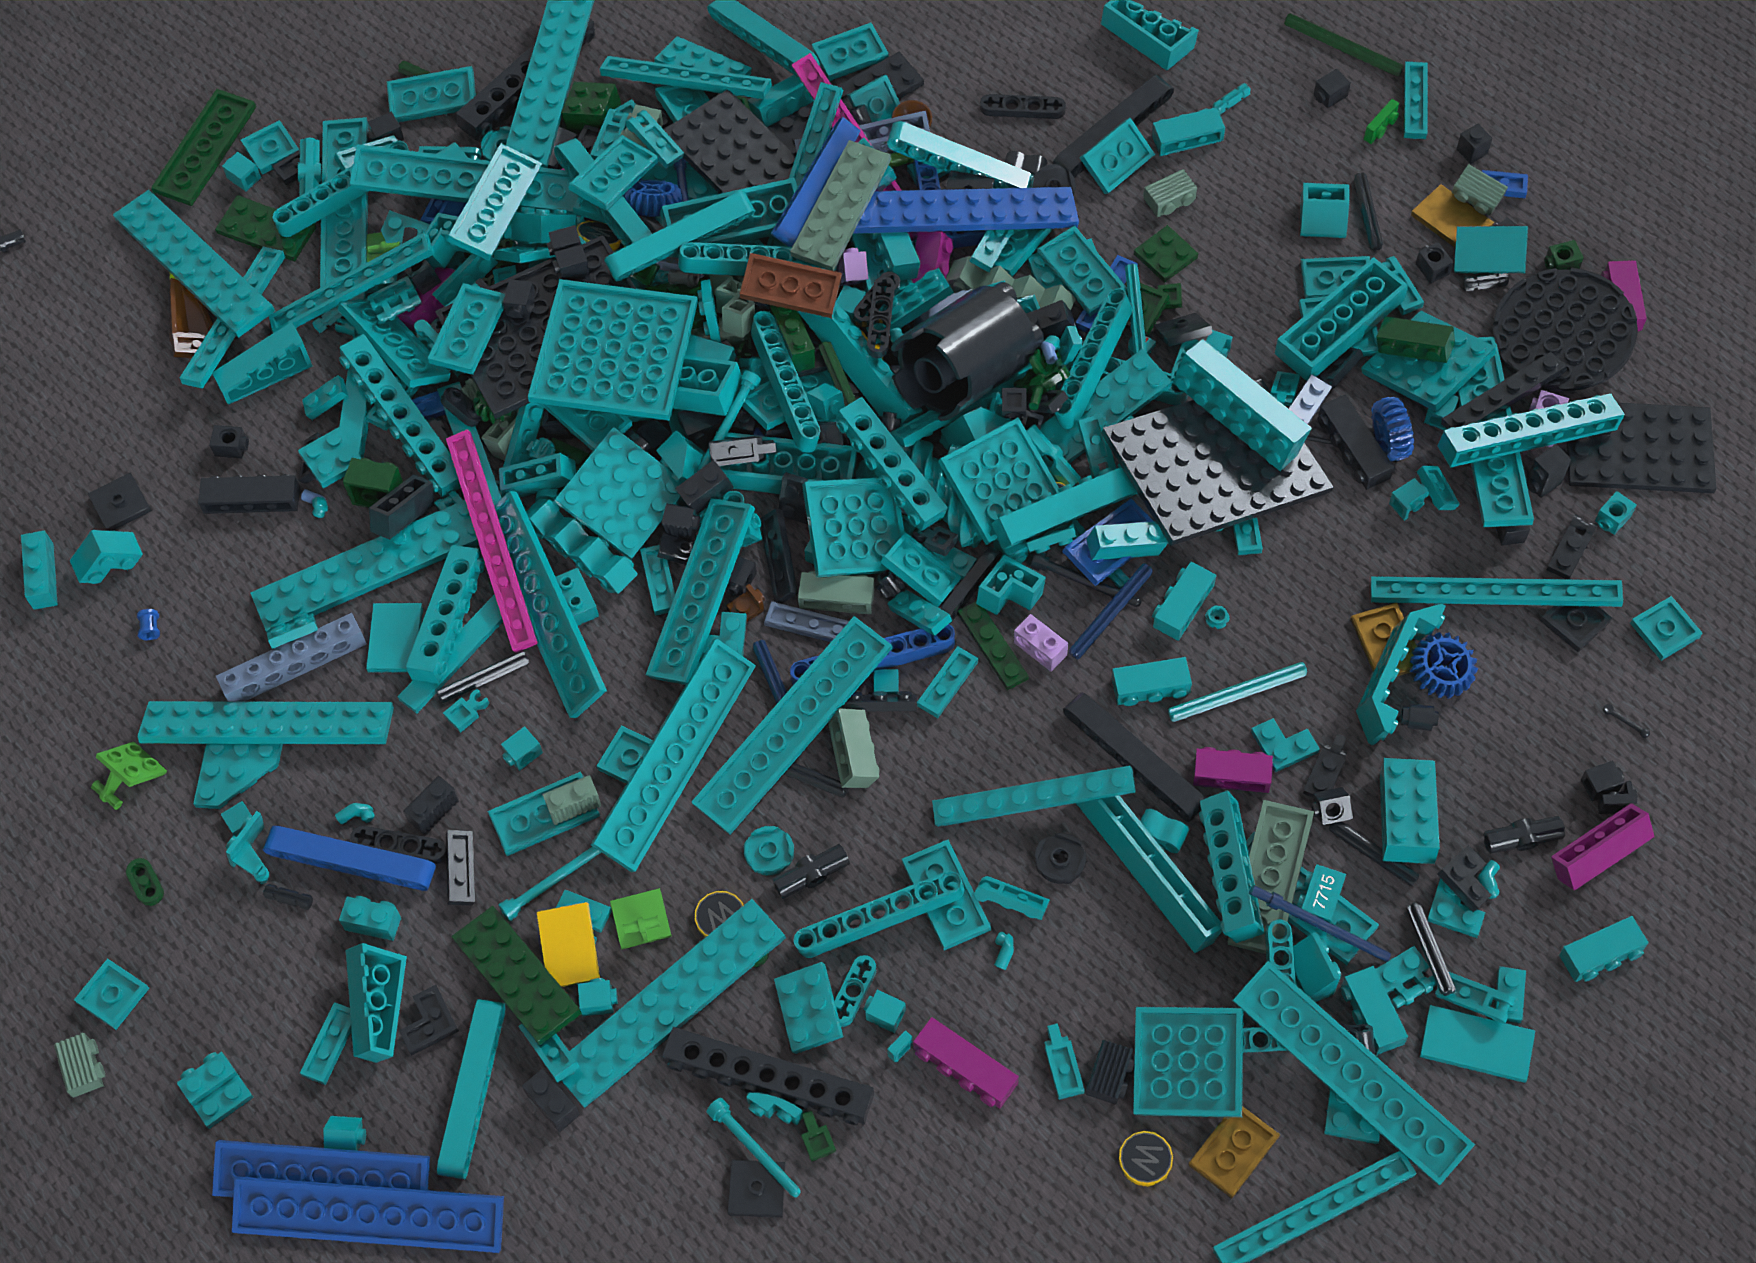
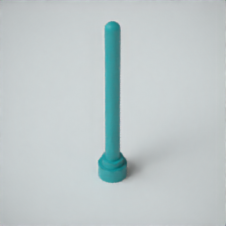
[698,370,761,471]
[498,846,601,922]
[706,1098,800,1197]

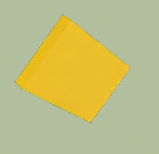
[537,902,600,987]

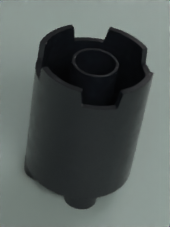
[891,282,1044,421]

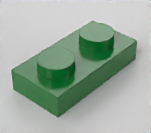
[1364,99,1399,144]

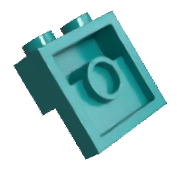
[177,1051,254,1129]

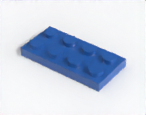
[1062,499,1154,586]

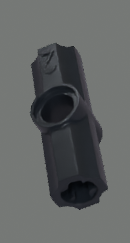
[1483,816,1565,854]
[772,844,850,899]

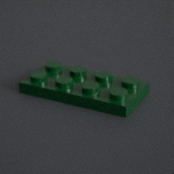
[215,195,317,262]

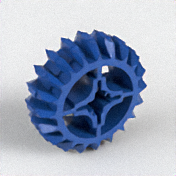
[623,178,682,218]
[1371,397,1414,461]
[1409,632,1478,699]

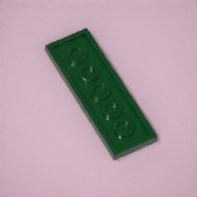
[151,89,257,206]
[451,906,582,1046]

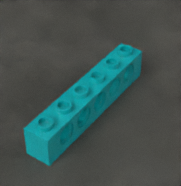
[836,397,948,531]
[406,545,485,684]
[1199,790,1265,943]

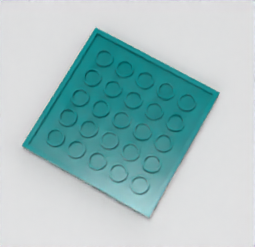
[528,279,698,420]

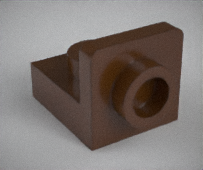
[726,584,765,622]

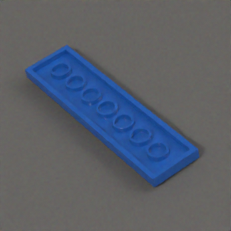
[212,1140,430,1197]

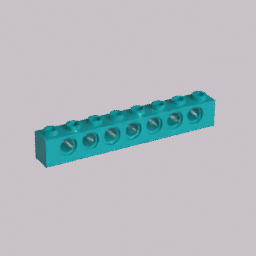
[339,334,461,499]
[1438,393,1625,468]

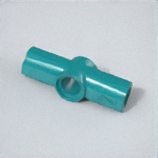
[298,138,321,196]
[1026,424,1081,487]

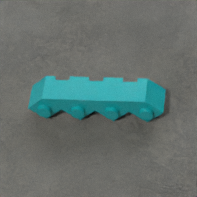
[526,498,638,594]

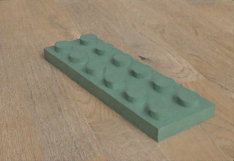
[790,140,891,271]
[1228,800,1314,957]

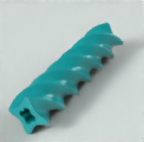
[900,423,982,548]

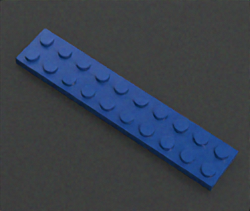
[854,187,1079,233]
[232,1177,504,1253]

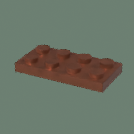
[740,253,842,318]

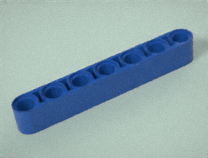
[771,117,861,247]
[790,624,955,685]
[263,826,436,891]

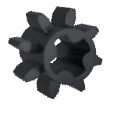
[876,569,906,599]

